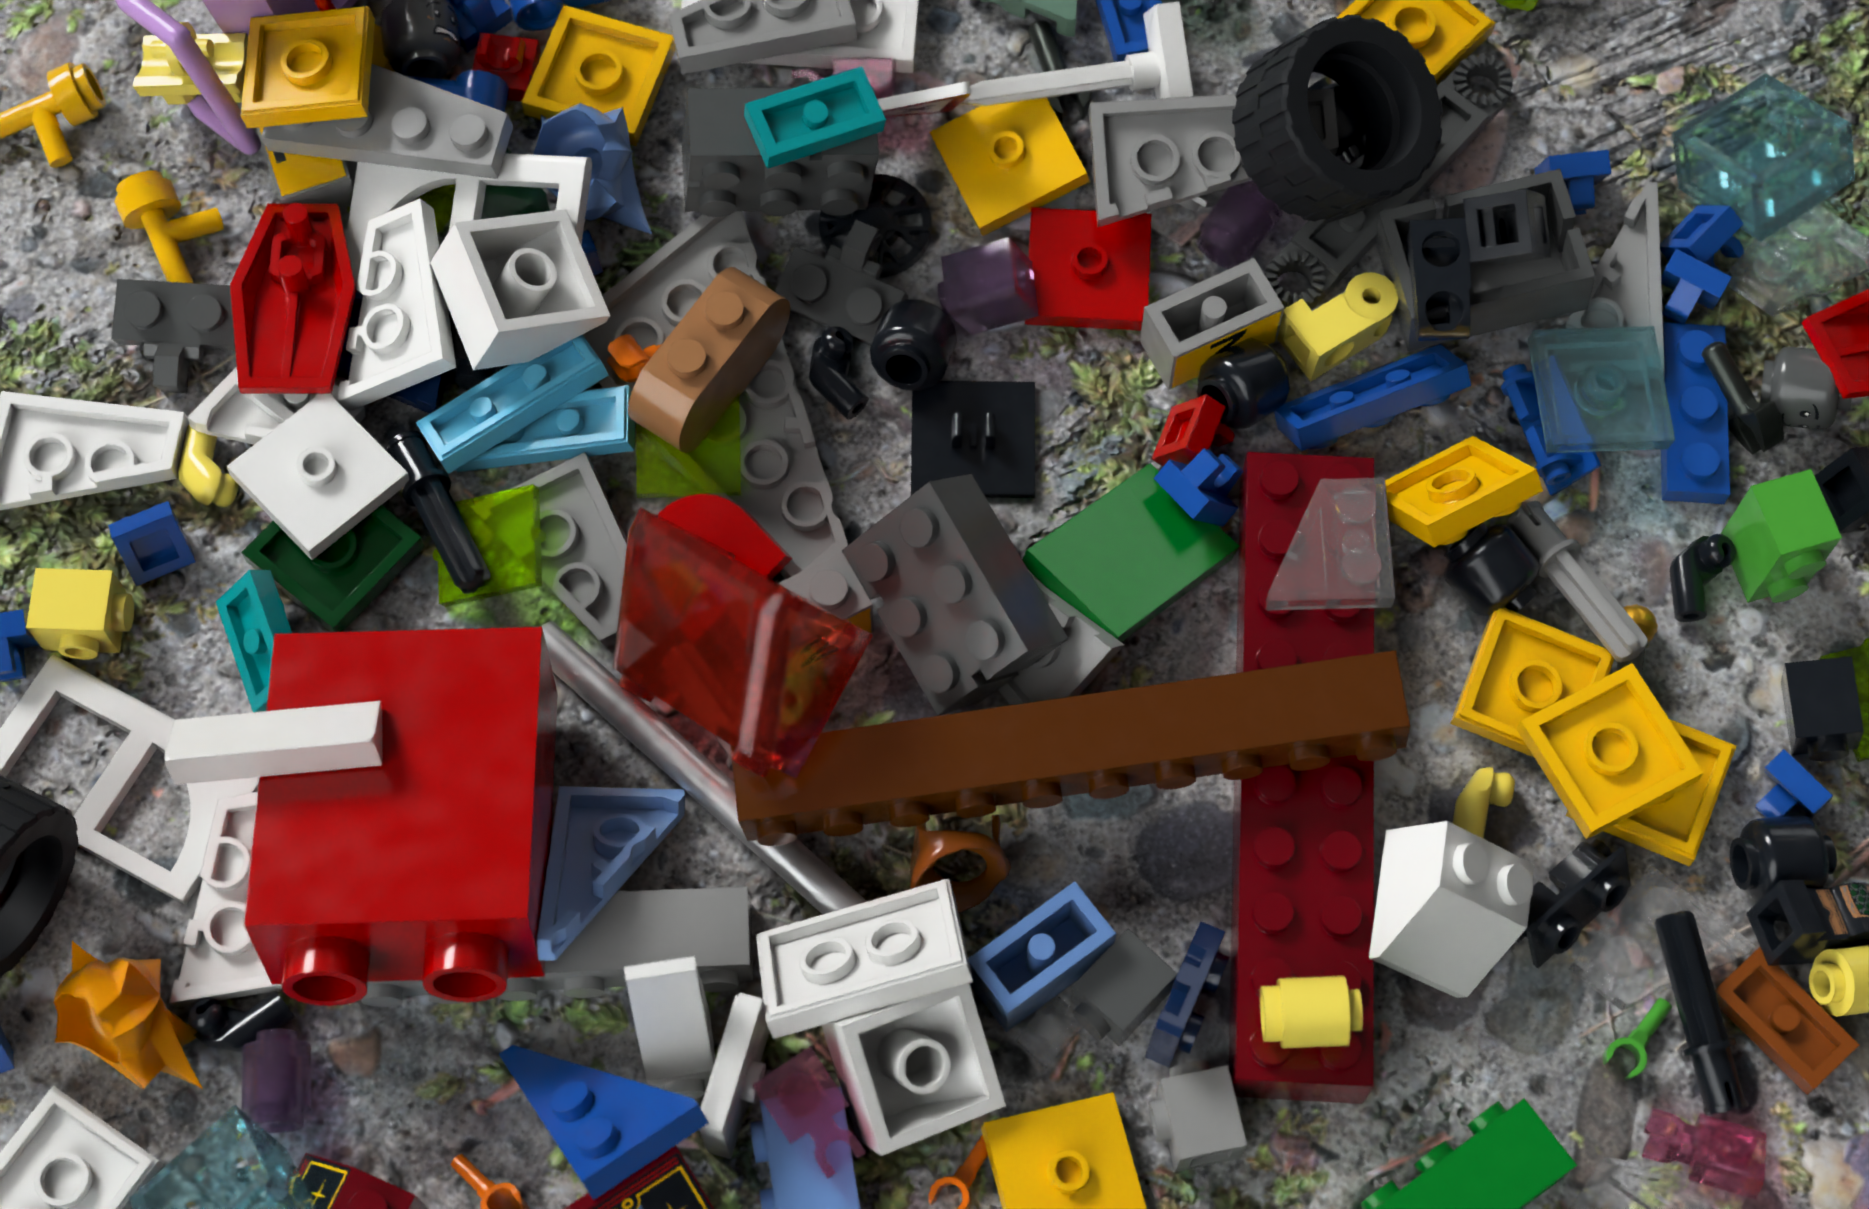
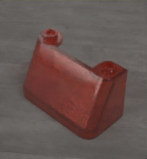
[612,507,873,778]

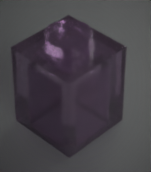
[938,237,1039,335]

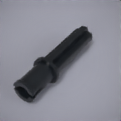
[386,430,491,594]
[1655,911,1748,1115]

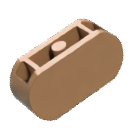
[628,267,790,453]

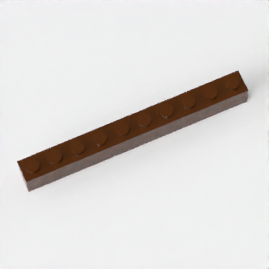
[730,650,1410,846]

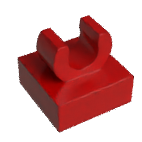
[472,32,541,102]
[1152,394,1235,466]

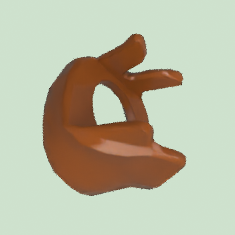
[910,815,1011,913]

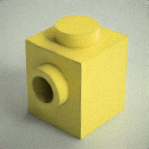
[26,568,134,660]

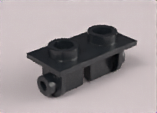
[1516,839,1631,968]

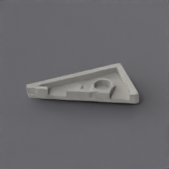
[1546,182,1665,386]

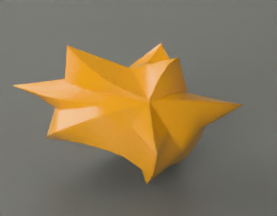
[53,941,203,1089]

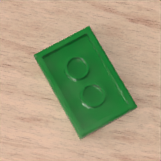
[1022,463,1240,642]

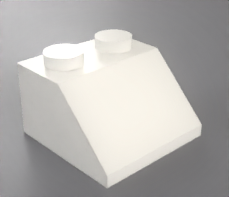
[430,209,610,370]
[1369,821,1534,998]
[821,983,1006,1156]

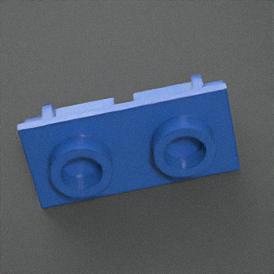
[1501,357,1601,496]

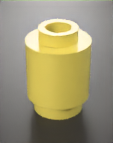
[1809,944,1869,1017]
[1260,976,1363,1048]

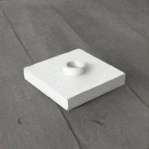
[227,394,409,560]
[699,992,770,1159]

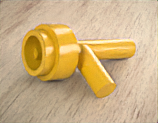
[0,62,106,168]
[114,170,224,283]

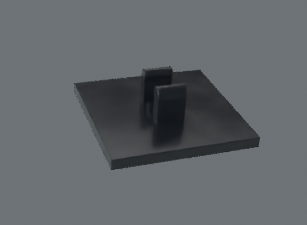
[911,381,1035,498]

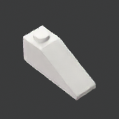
[624,956,716,1099]

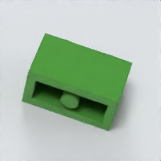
[1721,469,1842,603]

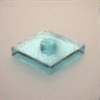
[1527,326,1675,453]

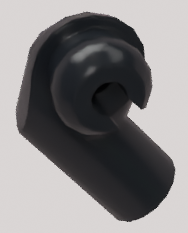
[809,326,869,420]
[1669,534,1736,622]
[188,990,295,1052]

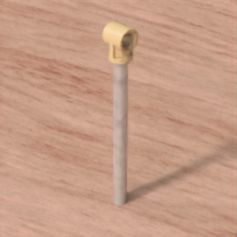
[541,621,970,985]

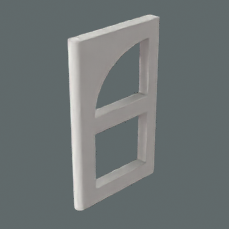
[346,153,592,287]
[0,655,259,906]

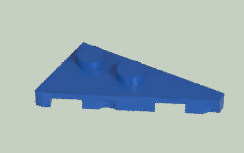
[499,1045,709,1200]

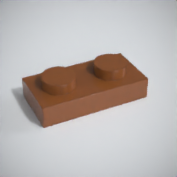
[1715,947,1860,1095]

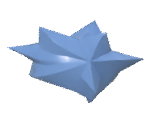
[533,103,652,234]

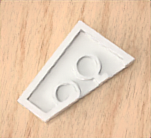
[337,198,456,411]
[169,792,283,1008]

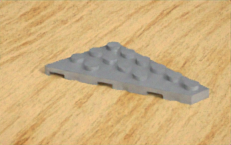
[582,211,848,579]

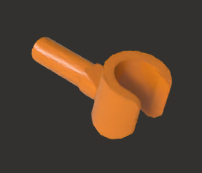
[607,334,662,383]
[929,1134,988,1209]
[451,1154,530,1209]

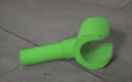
[1602,998,1672,1080]

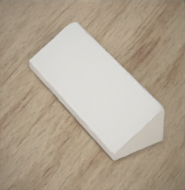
[165,701,382,785]

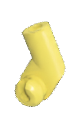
[178,425,239,508]
[1453,767,1515,839]

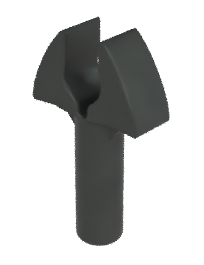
[1028,20,1092,125]
[1701,341,1784,454]

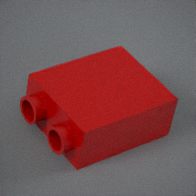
[244,627,558,1006]

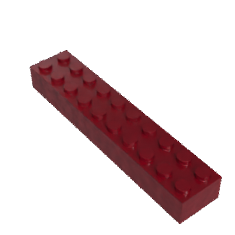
[1228,452,1374,1104]

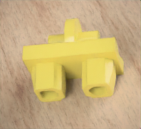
[133,22,248,105]

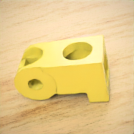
[1277,272,1398,382]

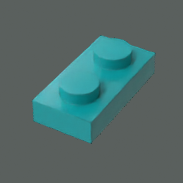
[744,66,886,169]
[216,570,292,712]

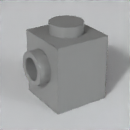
[1148,1060,1247,1172]

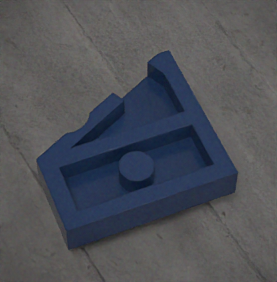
[1145,921,1230,1068]

